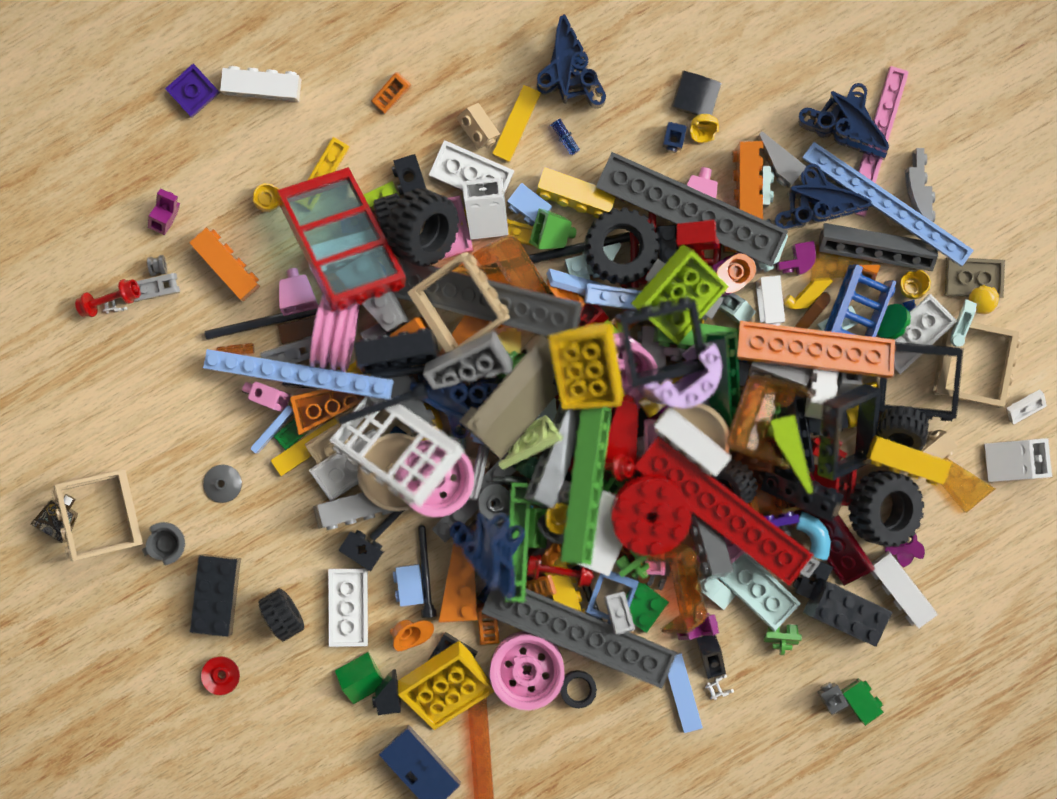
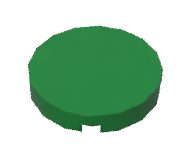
[877,303,911,340]

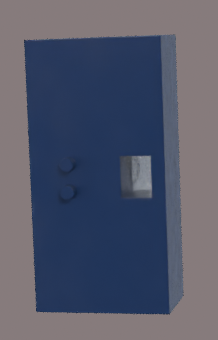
[379,725,461,799]

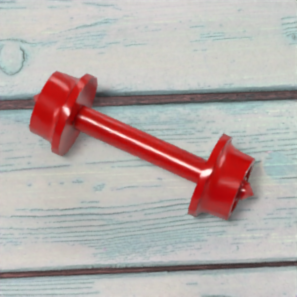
[75,279,141,317]
[568,454,634,480]
[526,554,594,588]

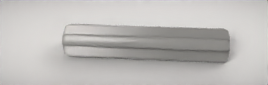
[468,445,489,501]

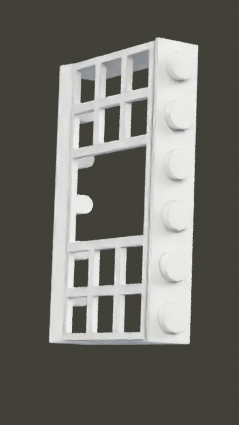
[329,396,464,507]

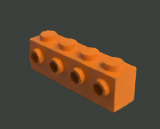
[189,227,260,302]

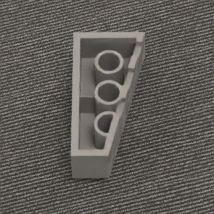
[335,254,410,332]
[423,330,513,389]
[313,493,394,530]

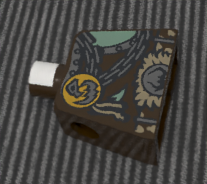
[31,494,78,543]

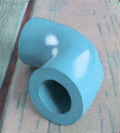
[796,511,831,560]

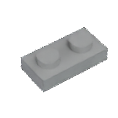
[604,592,635,635]

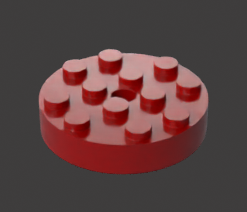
[611,475,691,556]

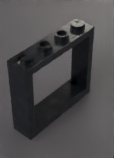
[615,296,706,388]
[879,342,964,421]
[817,384,881,480]

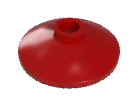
[201,656,240,695]

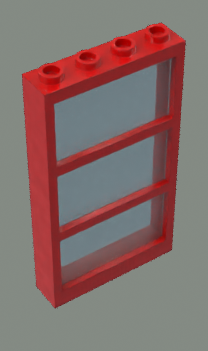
[277,167,406,312]

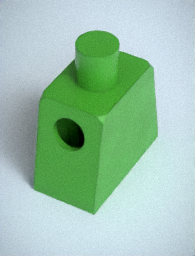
[529,208,577,249]

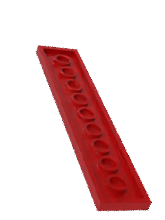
[634,436,814,586]

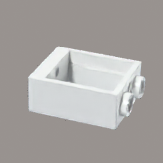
[756,275,785,325]

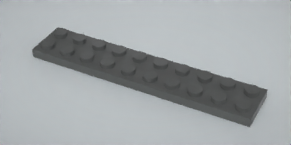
[596,152,788,267]
[394,258,583,336]
[481,587,677,689]

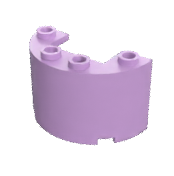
[637,343,721,408]

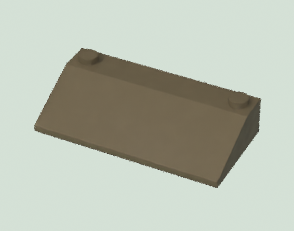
[459,333,559,459]

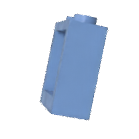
[586,571,639,624]

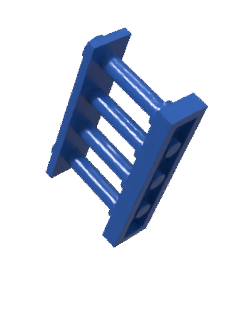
[824,264,896,337]

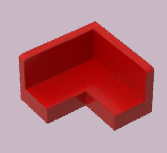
[677,220,719,258]

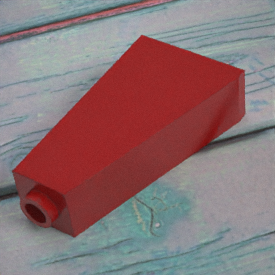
[605,394,638,475]

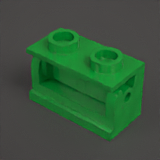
[841,678,884,726]

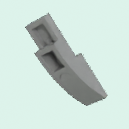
[905,148,935,222]

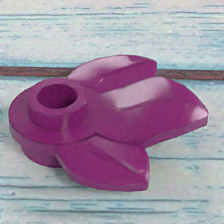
[885,534,925,567]

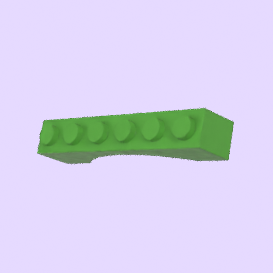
[505,483,530,603]

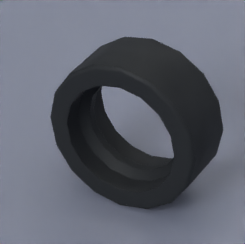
[560,670,597,709]

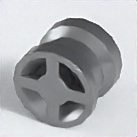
[147,255,167,276]

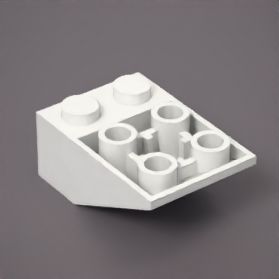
[462,177,509,240]
[984,438,1052,482]

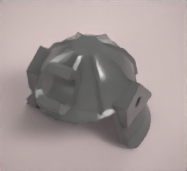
[142,522,185,565]

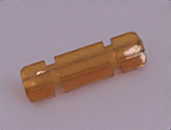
[216,343,255,355]

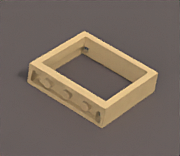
[408,252,510,353]
[932,319,1021,408]
[51,469,143,562]

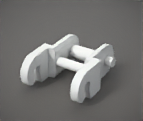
[102,295,128,313]
[705,674,734,700]

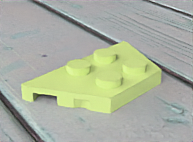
[498,415,562,469]

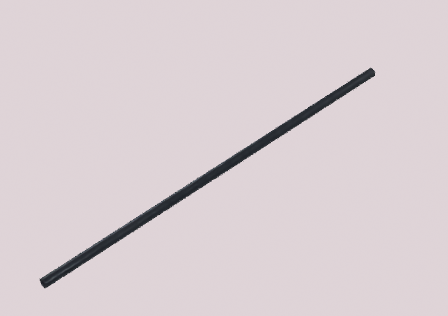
[205,232,630,340]

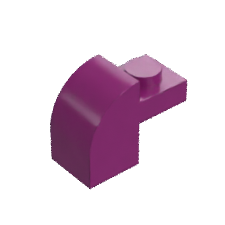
[147,188,180,236]
[776,241,816,276]
[674,613,719,640]

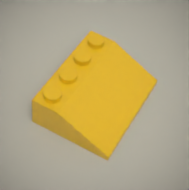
[549,323,624,409]
[398,641,495,730]

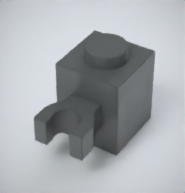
[818,682,849,715]

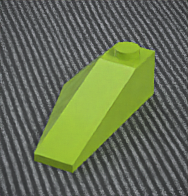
[767,415,813,494]

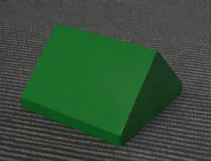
[335,651,384,704]

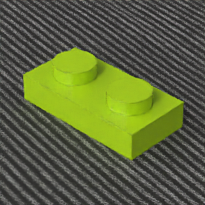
[363,181,400,213]

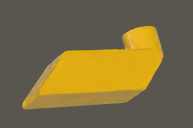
[783,278,833,309]

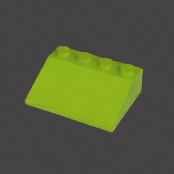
[631,244,729,345]

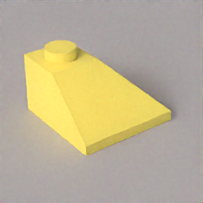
[497,328,521,356]

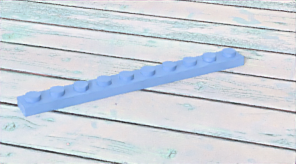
[802,142,974,267]
[203,349,393,400]

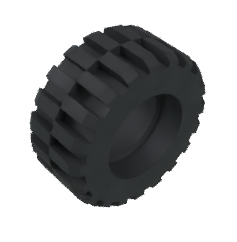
[386,188,459,267]
[584,208,660,285]
[848,470,924,547]

